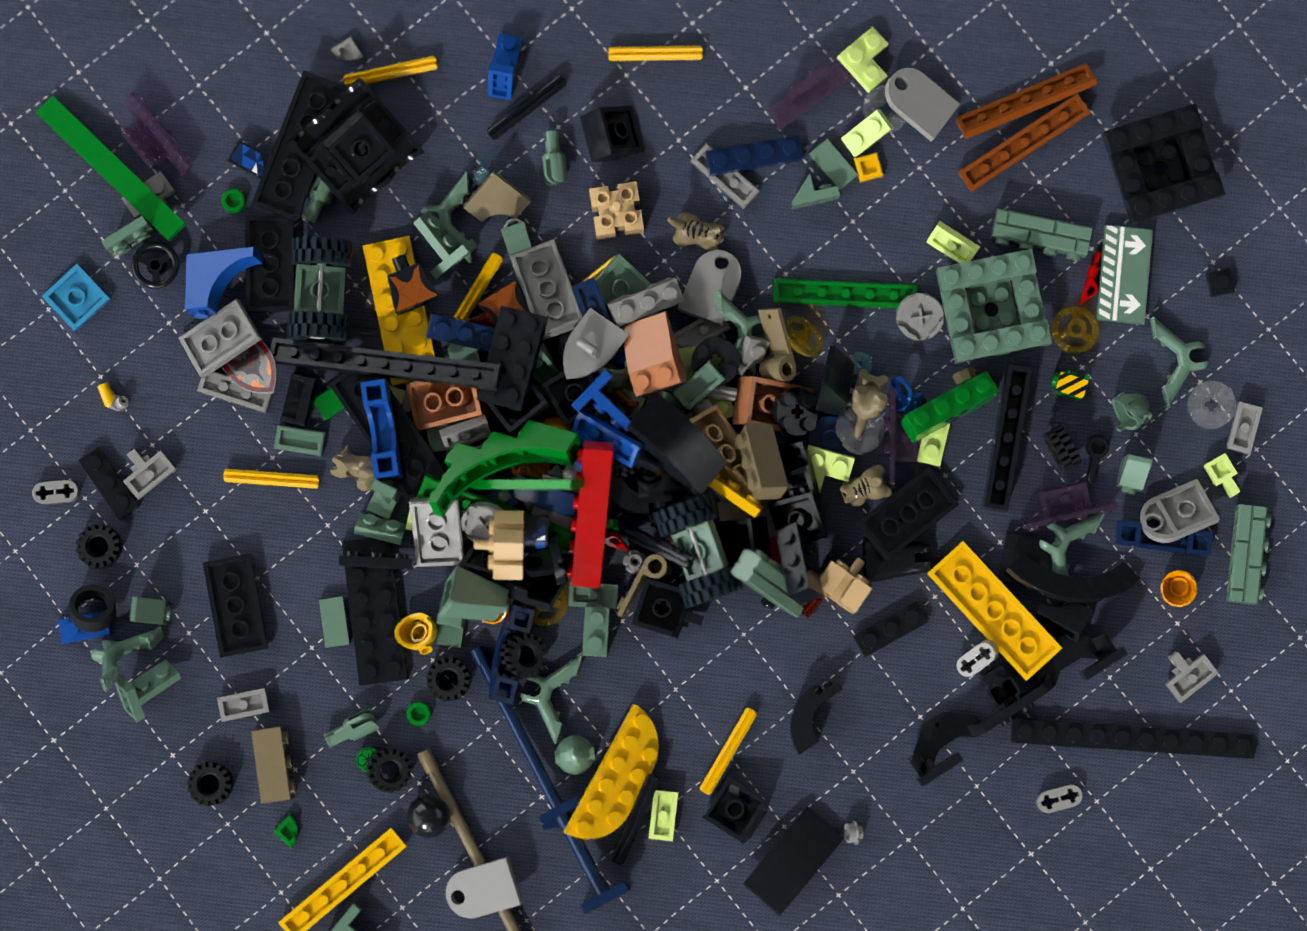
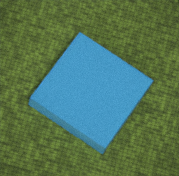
[42,264,111,332]

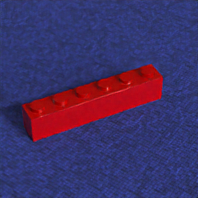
[567,441,613,588]

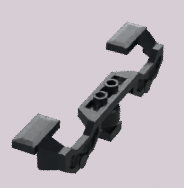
[908,632,1128,787]

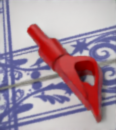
[1078,251,1102,306]
[604,530,629,551]

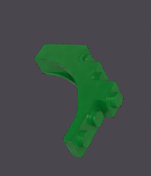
[428,420,583,517]

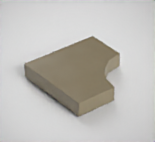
[463,171,531,222]

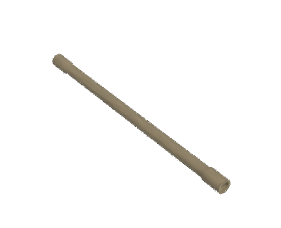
[417,748,521,931]

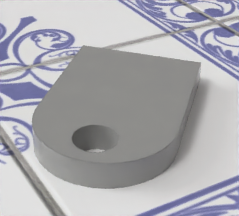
[885,68,960,141]
[677,250,742,327]
[1140,479,1219,543]
[446,856,523,919]

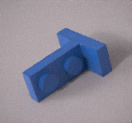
[488,33,522,100]
[571,370,631,432]

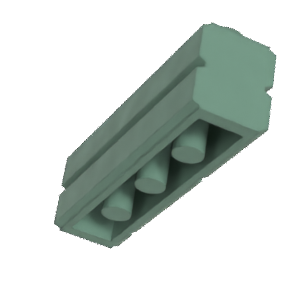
[991,208,1092,261]
[1226,504,1271,605]
[731,549,807,617]

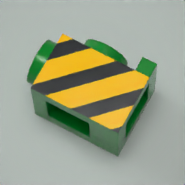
[1050,370,1090,401]

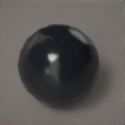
[407,795,450,838]

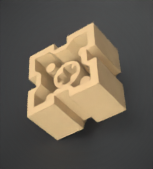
[589,181,644,240]
[474,510,524,580]
[820,558,872,614]

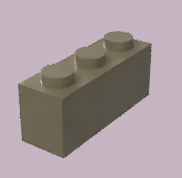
[737,424,788,500]
[251,727,296,804]

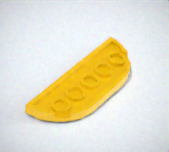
[563,704,659,839]

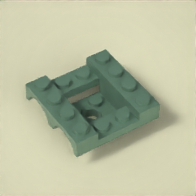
[936,249,1052,364]

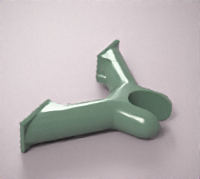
[421,172,472,264]
[714,290,766,382]
[1149,316,1208,408]
[1039,512,1104,576]
[91,625,165,691]
[520,655,584,744]

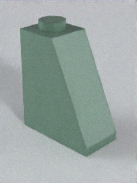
[439,566,509,621]

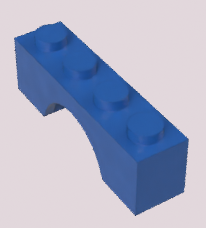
[360,379,403,481]

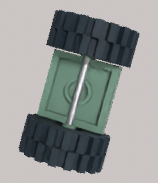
[287,236,353,343]
[653,494,744,609]

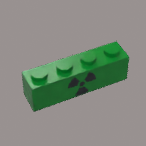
[900,371,999,443]

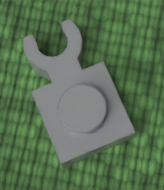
[736,335,770,377]

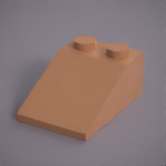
[621,311,688,397]
[732,376,814,436]
[406,381,492,431]

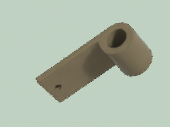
[758,308,796,381]
[616,554,672,619]

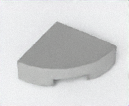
[331,37,364,62]

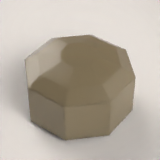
[952,367,977,386]

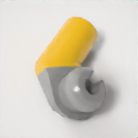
[97,382,129,411]

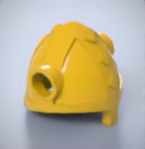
[395,613,438,655]

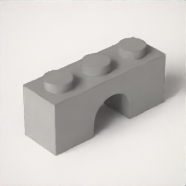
[605,277,684,327]

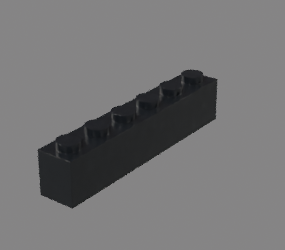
[981,364,1033,513]

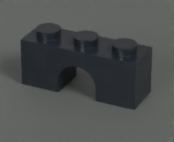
[775,522,824,605]

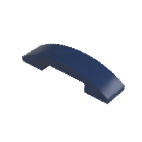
[511,473,611,518]
[1115,520,1214,556]
[489,604,535,705]

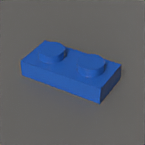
[58,611,111,644]

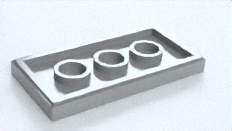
[509,239,583,340]

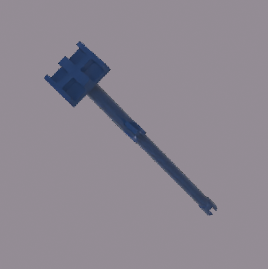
[470,646,630,913]

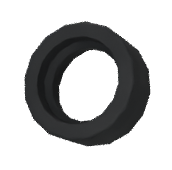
[69,584,116,633]

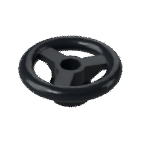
[131,241,179,289]

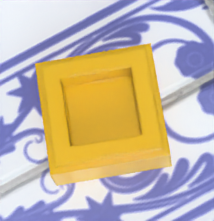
[854,152,883,183]

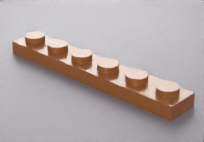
[955,63,1097,140]
[958,94,1090,193]

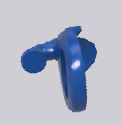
[891,376,923,414]

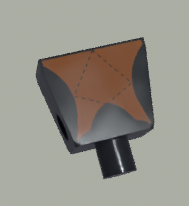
[387,255,440,316]
[477,280,530,327]

